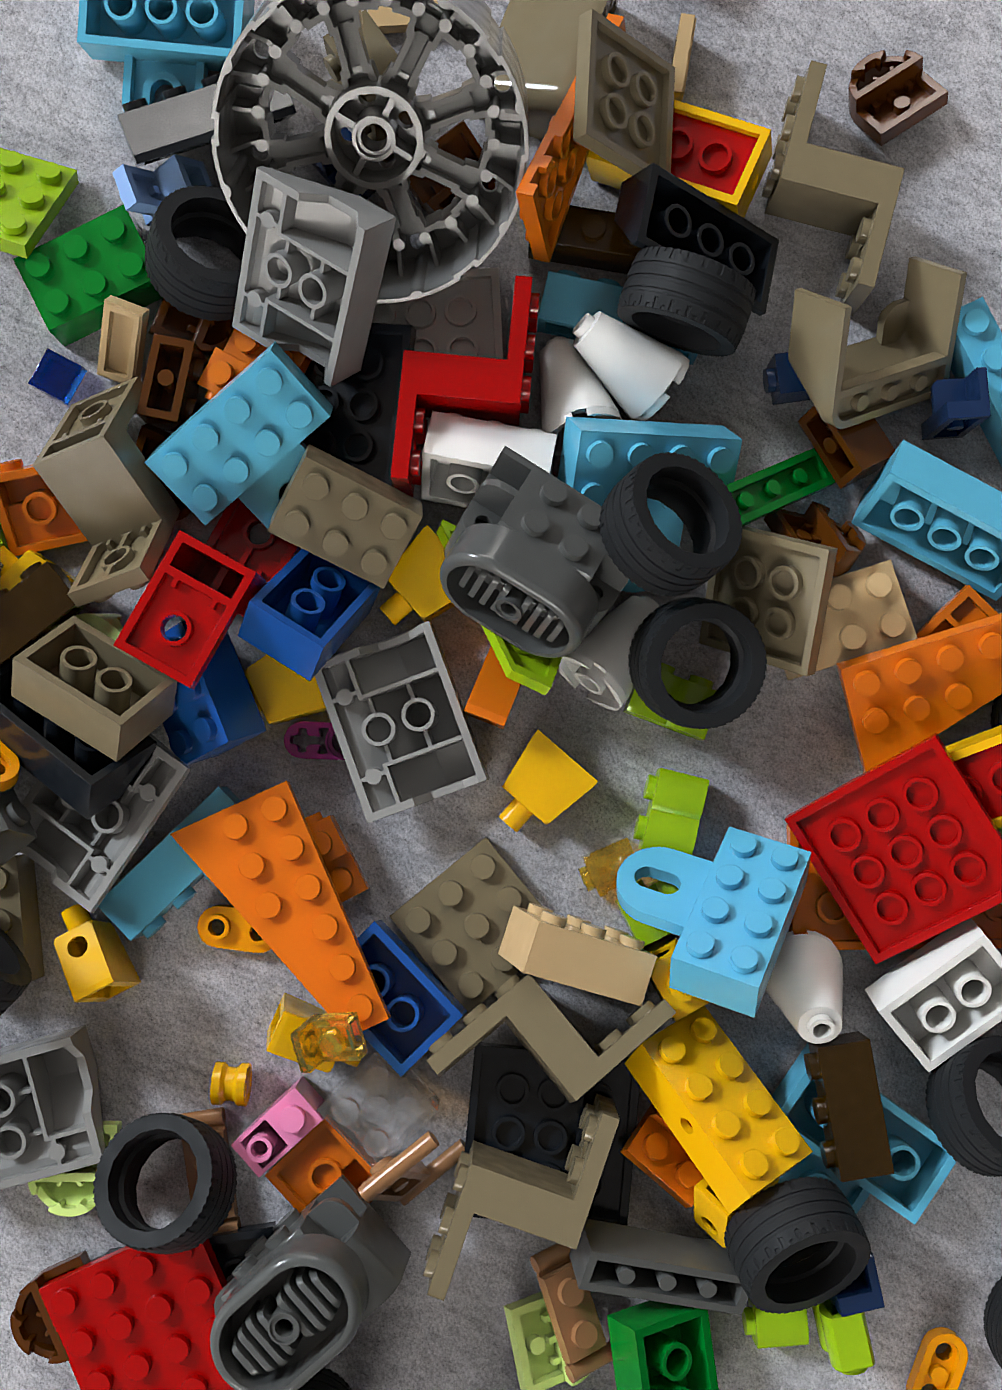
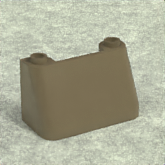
[482,0,618,141]

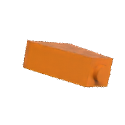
[464,646,522,730]

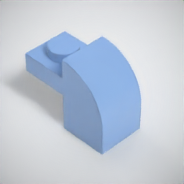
[112,154,212,226]

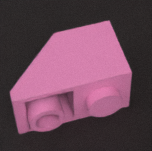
[231,1076,330,1178]

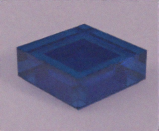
[28,348,87,405]

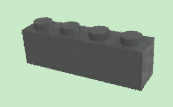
[569,1219,748,1315]

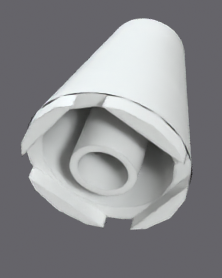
[572,311,690,421]
[539,337,622,456]
[558,595,660,711]
[765,930,843,1044]

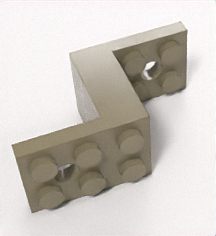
[762,60,905,316]
[32,376,181,607]
[426,974,676,1103]
[423,1093,620,1301]

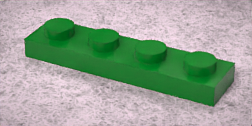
[726,448,836,527]

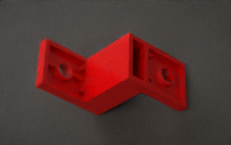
[391,275,540,497]
[113,498,301,689]

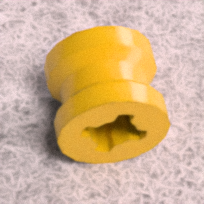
[210,1061,252,1107]

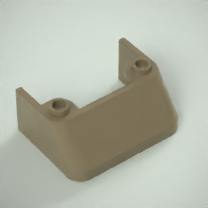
[788,256,967,429]

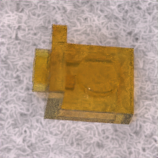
[578,837,634,897]
[291,1012,368,1073]

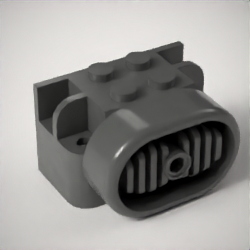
[440,446,629,658]
[210,1174,411,1390]

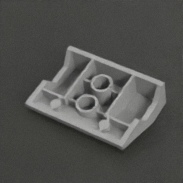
[232,166,397,387]
[315,621,490,823]
[20,733,191,913]
[0,1025,105,1190]

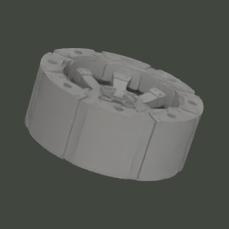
[211,0,529,303]

